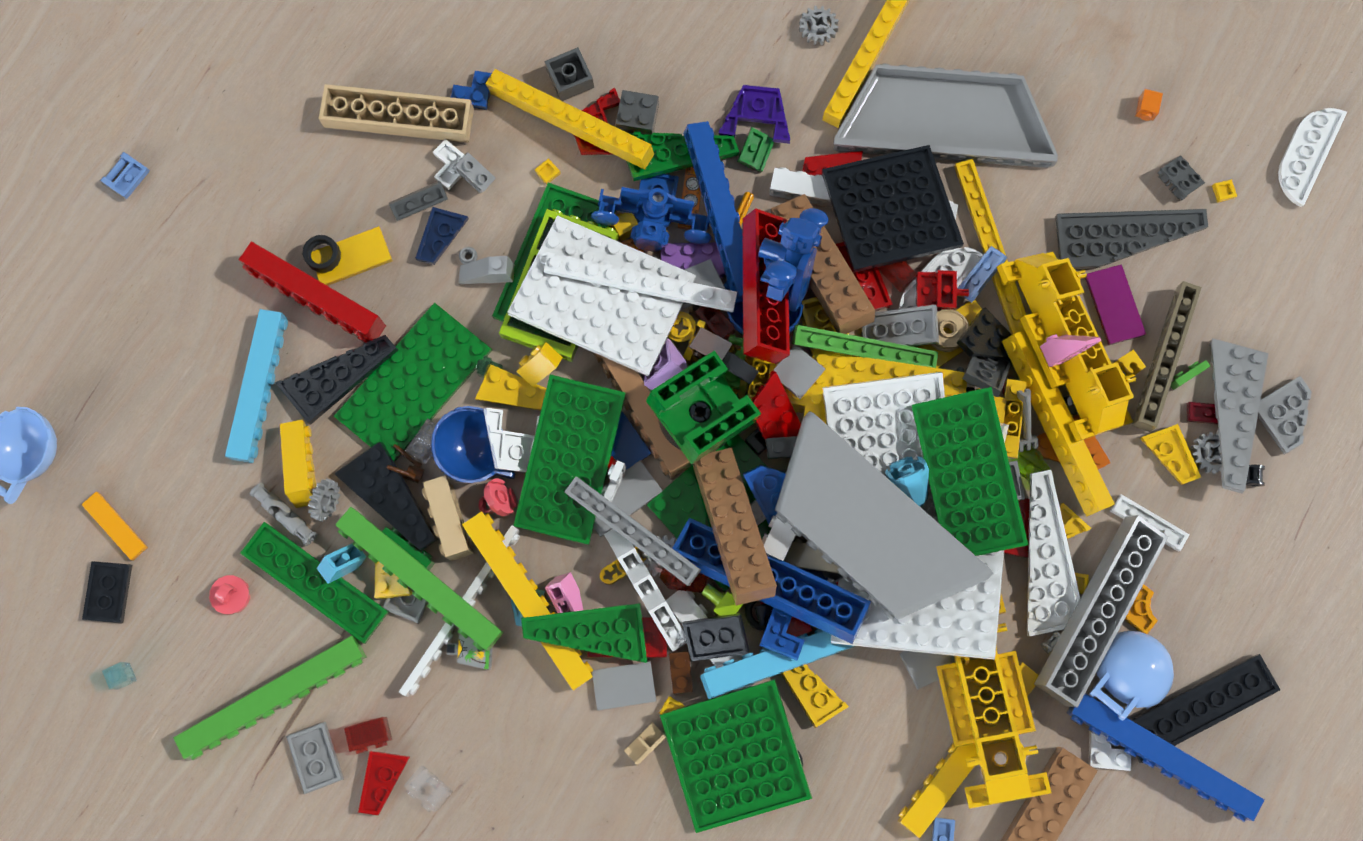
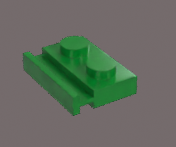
[737,127,774,173]

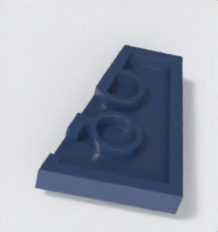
[415,207,469,265]

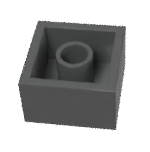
[545,47,594,101]
[616,90,659,134]

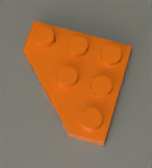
[1031,414,1111,470]

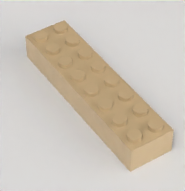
[319,84,474,143]

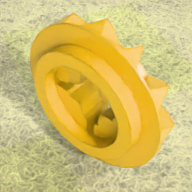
[668,312,696,342]

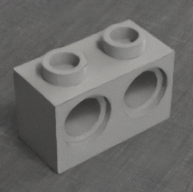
[452,152,496,193]

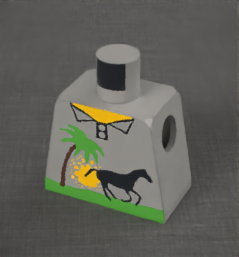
[447,635,493,670]

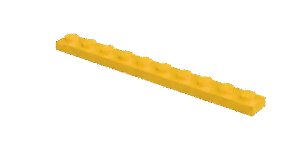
[954,159,1026,335]

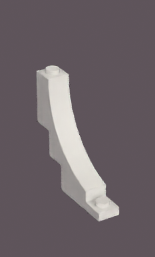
[604,529,687,652]

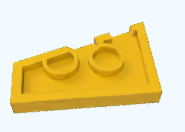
[1140,424,1201,485]

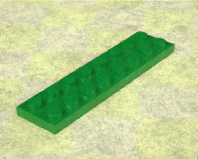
[240,522,389,644]

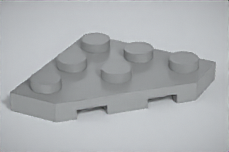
[1258,376,1312,454]

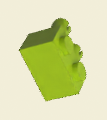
[702,584,743,617]

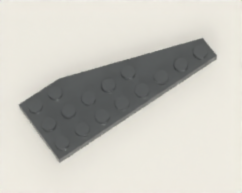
[1055,209,1208,269]

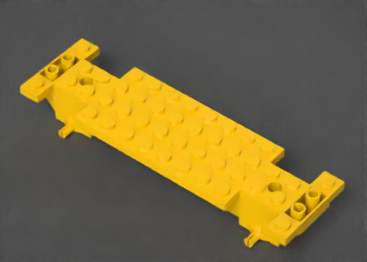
[748,349,1027,459]

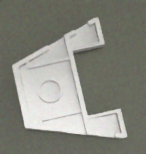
[484,408,540,473]

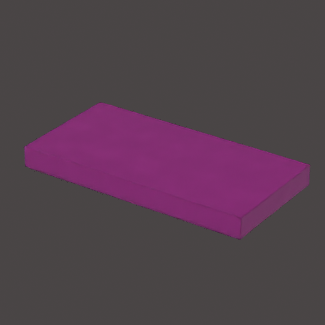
[1085,264,1146,346]

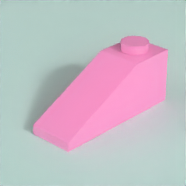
[1040,334,1102,367]
[545,572,583,613]

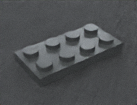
[962,356,1012,397]

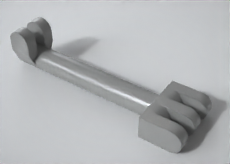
[1017,389,1038,452]

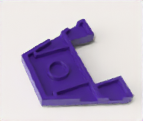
[719,85,790,144]

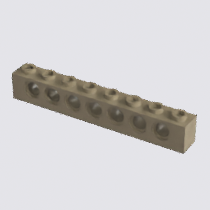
[1132,281,1202,432]

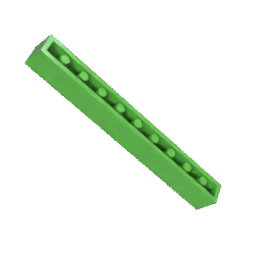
[335,507,504,651]
[173,636,367,760]

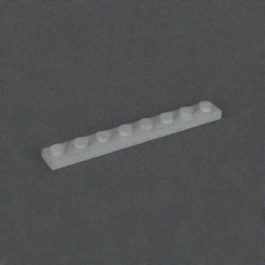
[565,476,701,586]

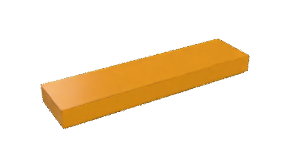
[81,491,148,561]

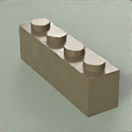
[783,539,840,574]

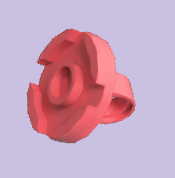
[478,478,517,517]
[209,575,250,615]

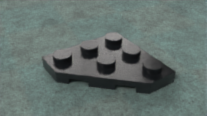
[956,307,1012,361]

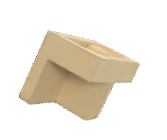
[624,722,666,766]

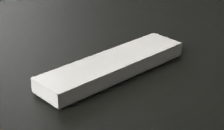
[1110,494,1190,552]

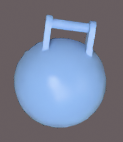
[0,407,57,504]
[1089,631,1174,721]

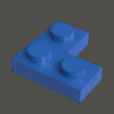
[451,71,492,110]
[759,608,805,661]

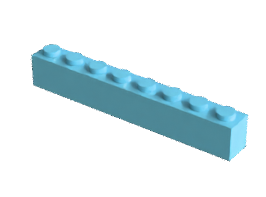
[225,309,288,463]
[700,629,855,699]

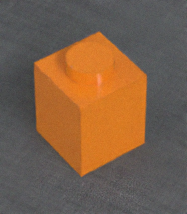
[1135,89,1163,121]

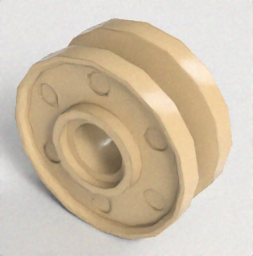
[930,309,968,352]

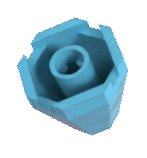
[885,456,929,507]

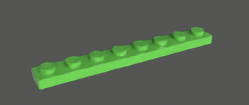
[792,325,938,368]

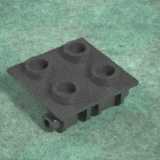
[1158,155,1205,200]

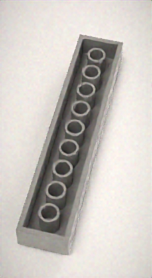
[1034,515,1168,708]

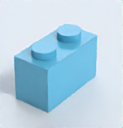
[317,543,367,584]

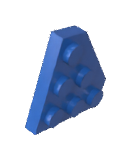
[743,465,786,524]

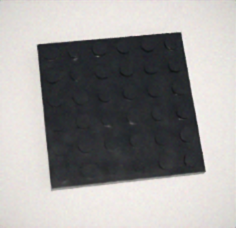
[821,145,964,273]

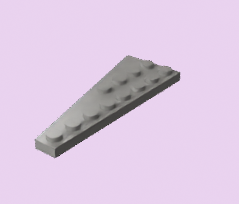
[1209,338,1269,494]

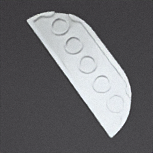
[1278,108,1347,207]
[899,247,984,309]

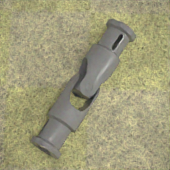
[250,482,318,546]

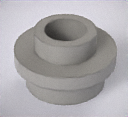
[459,247,478,264]

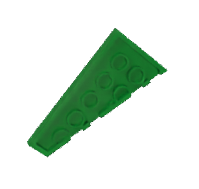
[626,132,740,181]
[521,603,647,663]

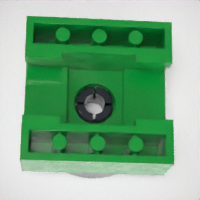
[646,350,761,464]

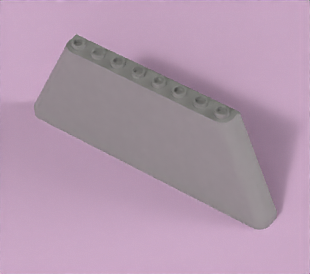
[833,63,1058,168]
[775,411,993,620]

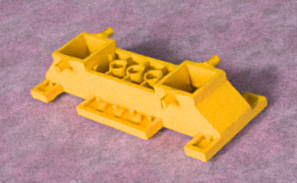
[996,252,1136,442]
[936,594,1052,809]

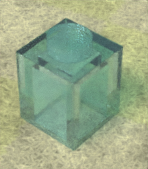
[102,662,137,690]

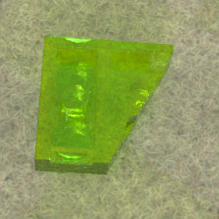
[1010,443,1051,481]

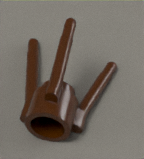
[387,444,425,483]

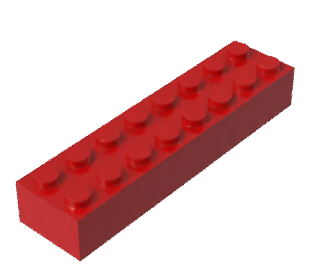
[743,208,790,364]
[238,241,386,343]

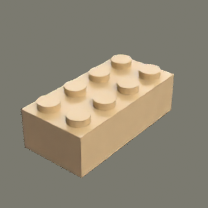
[422,475,474,561]

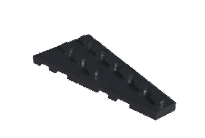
[275,335,398,425]
[334,442,438,550]

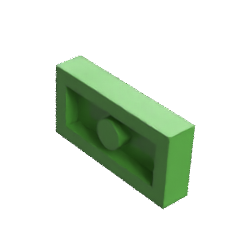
[1170,360,1210,390]

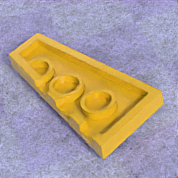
[475,364,546,411]

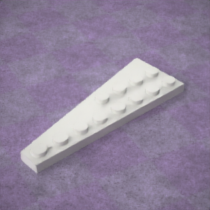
[1027,470,1080,637]

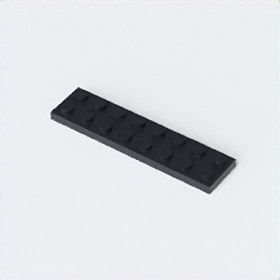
[1131,654,1280,763]

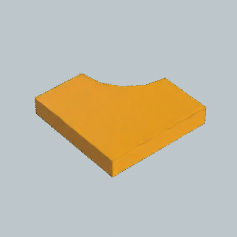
[1125,584,1158,634]

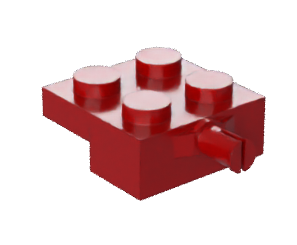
[916,270,969,311]

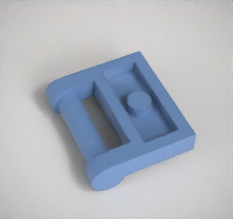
[100,152,150,199]

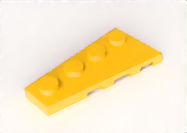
[781,664,849,728]

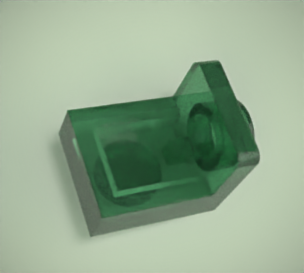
[475,356,503,378]

